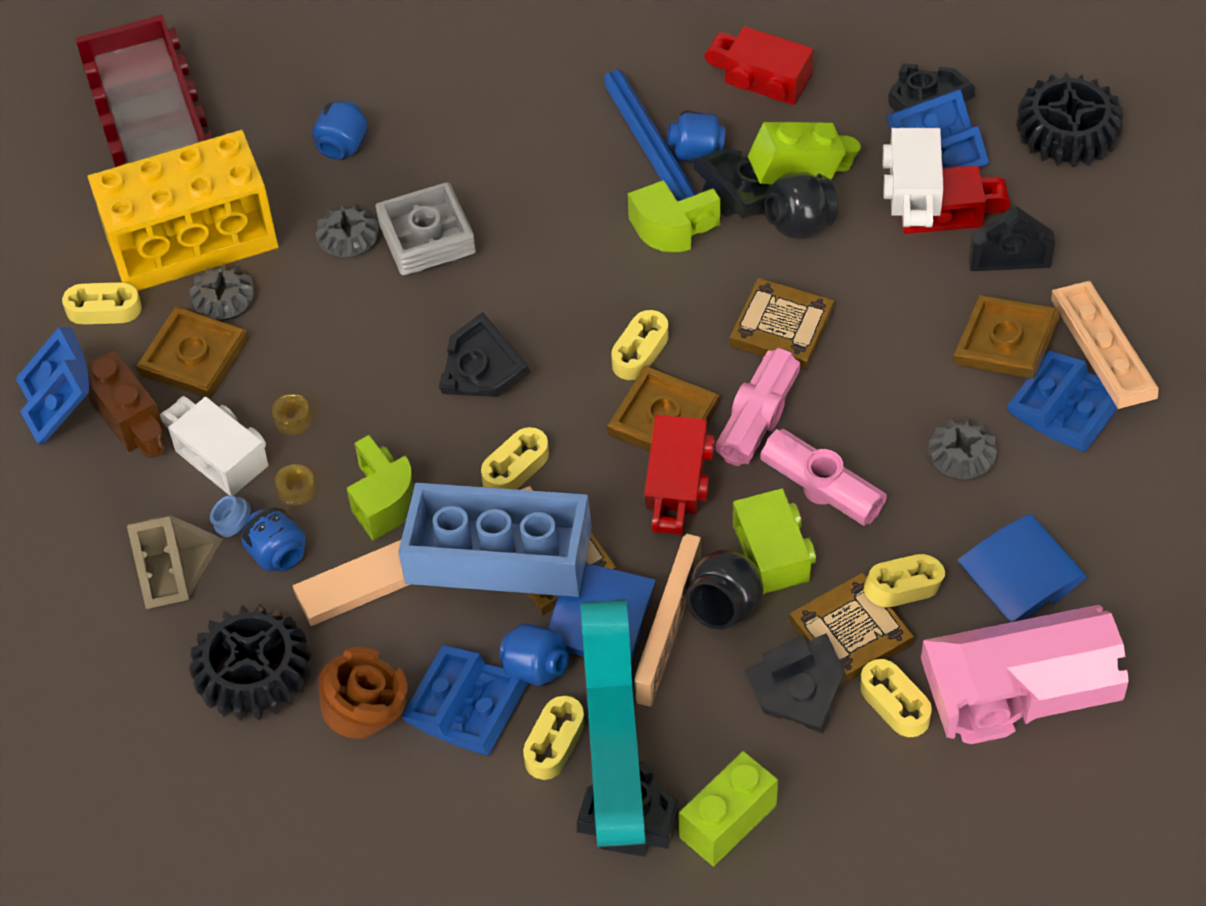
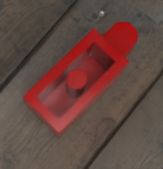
[705,26,814,106]
[900,166,1011,234]
[644,414,715,536]

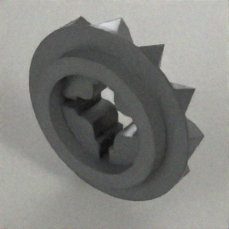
[315,203,379,257]
[189,264,254,320]
[928,419,997,479]

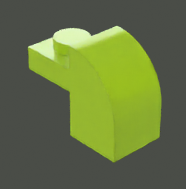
[628,180,720,252]
[346,435,414,541]

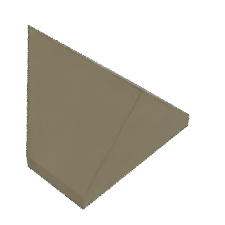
[127,515,223,609]

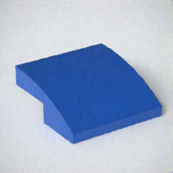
[886,89,990,168]
[15,327,89,444]
[1007,350,1118,452]
[958,514,1087,623]
[548,563,656,664]
[401,645,528,756]

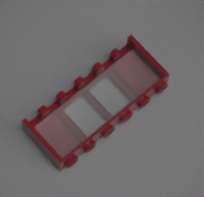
[75,14,213,167]

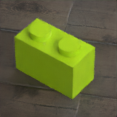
[733,488,816,594]
[679,751,778,867]

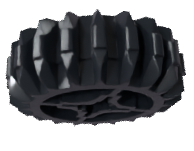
[1016,72,1123,168]
[189,604,311,721]

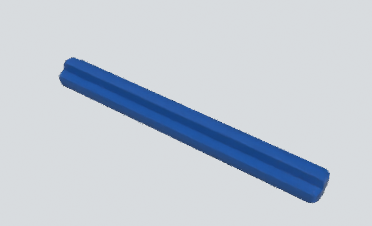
[604,69,697,202]

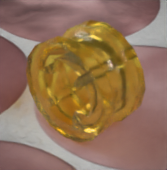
[272,394,312,435]
[275,464,315,506]

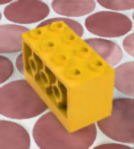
[87,130,278,291]

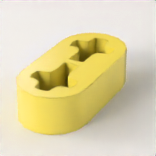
[62,282,142,324]
[611,310,668,380]
[481,427,549,490]
[863,554,945,607]
[860,659,932,737]
[523,696,585,780]

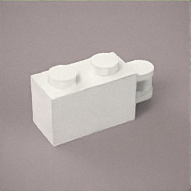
[882,128,943,227]
[160,396,269,496]

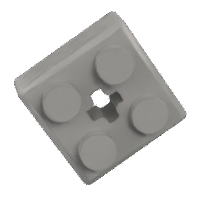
[376,182,476,275]

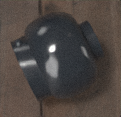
[764,171,838,238]
[686,550,764,630]

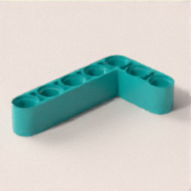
[580,599,645,847]

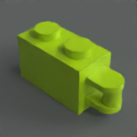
[748,122,861,184]

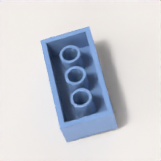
[398,483,592,597]

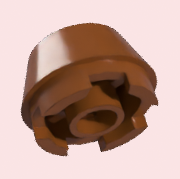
[319,647,407,739]

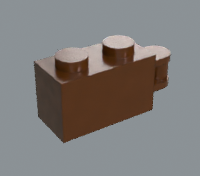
[87,350,166,457]

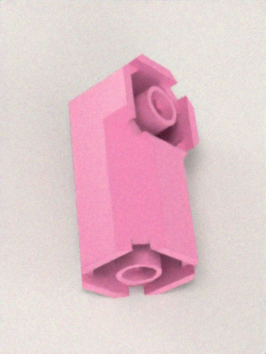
[921,605,1129,744]

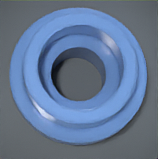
[210,495,251,537]

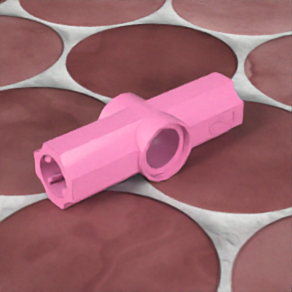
[716,348,800,467]
[761,429,887,526]

